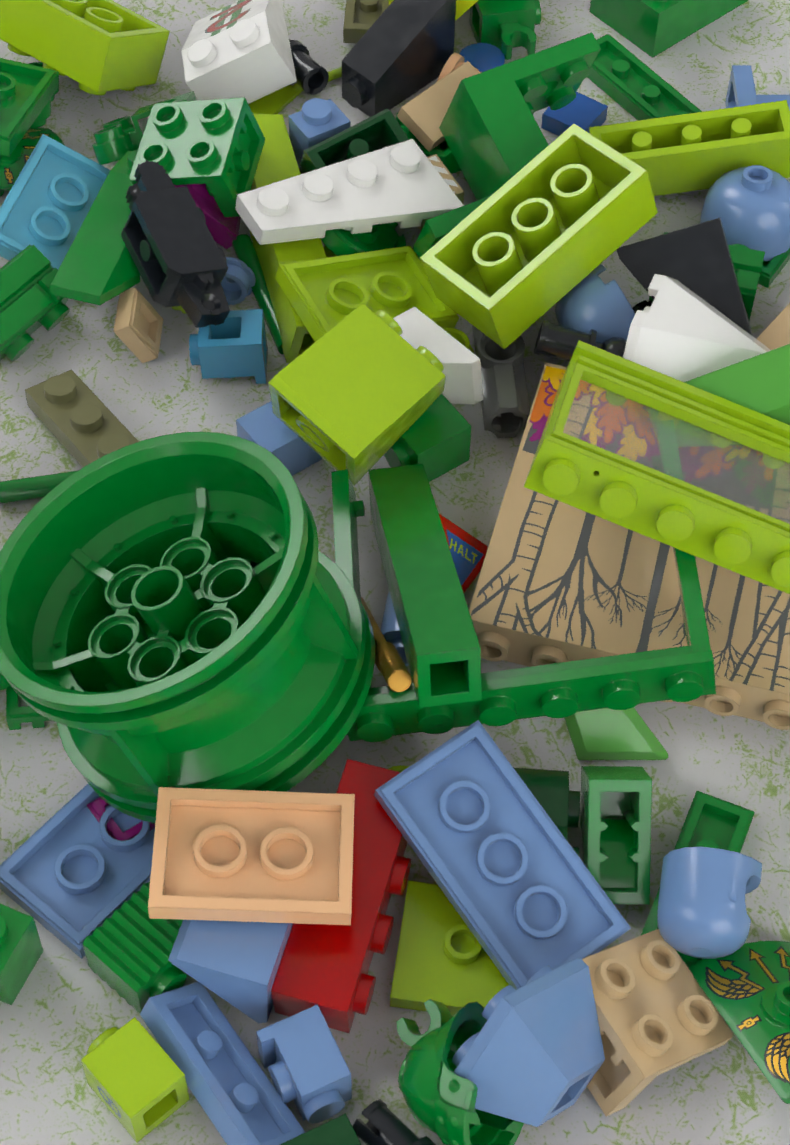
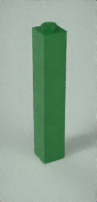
[368,464,482,708]

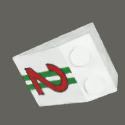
[181,0,297,104]

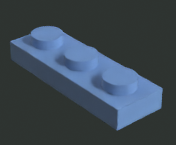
[140,982,305,1145]

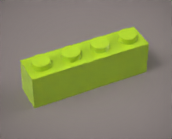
[589,100,790,196]

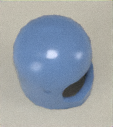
[657,847,762,959]

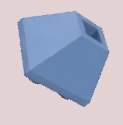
[452,957,605,1127]

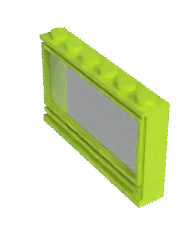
[524,340,790,594]

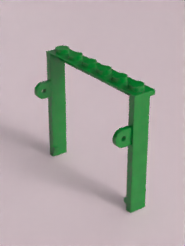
[331,422,716,742]

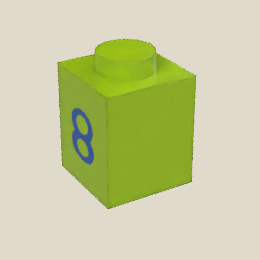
[81,1017,190,1143]

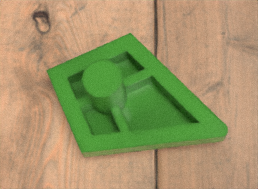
[564,707,669,760]

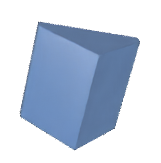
[168,920,293,1024]

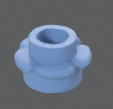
[221,257,256,305]

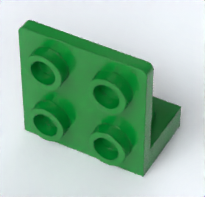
[129,97,265,217]

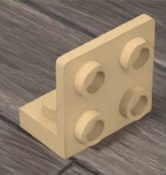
[582,929,733,1117]

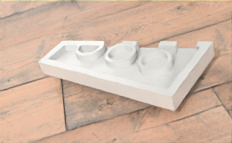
[235,139,464,245]

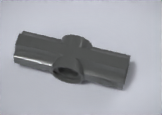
[472,325,530,438]

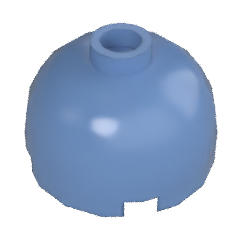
[700,165,790,261]
[555,264,635,343]

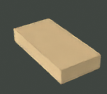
[397,61,479,151]

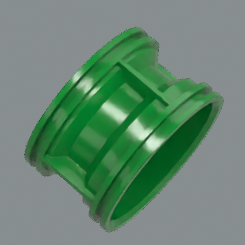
[0,431,375,823]

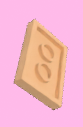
[148,787,355,925]

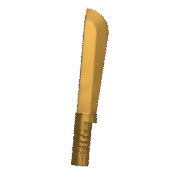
[361,597,412,692]

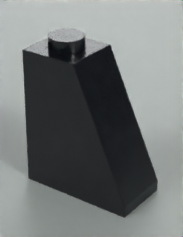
[342,0,456,117]
[617,217,753,336]

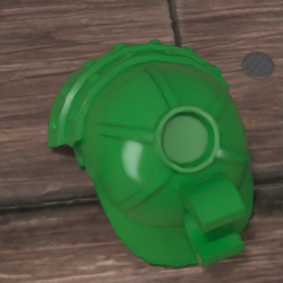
[396,999,524,1145]

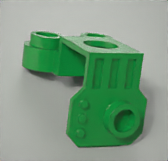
[92,91,197,165]

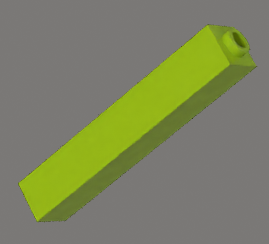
[249,114,326,363]

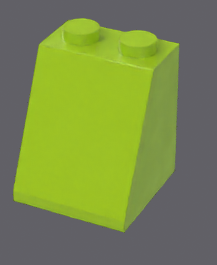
[268,303,446,486]

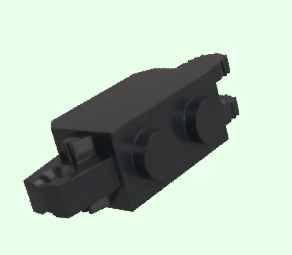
[121,160,230,328]

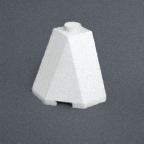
[623,274,771,382]

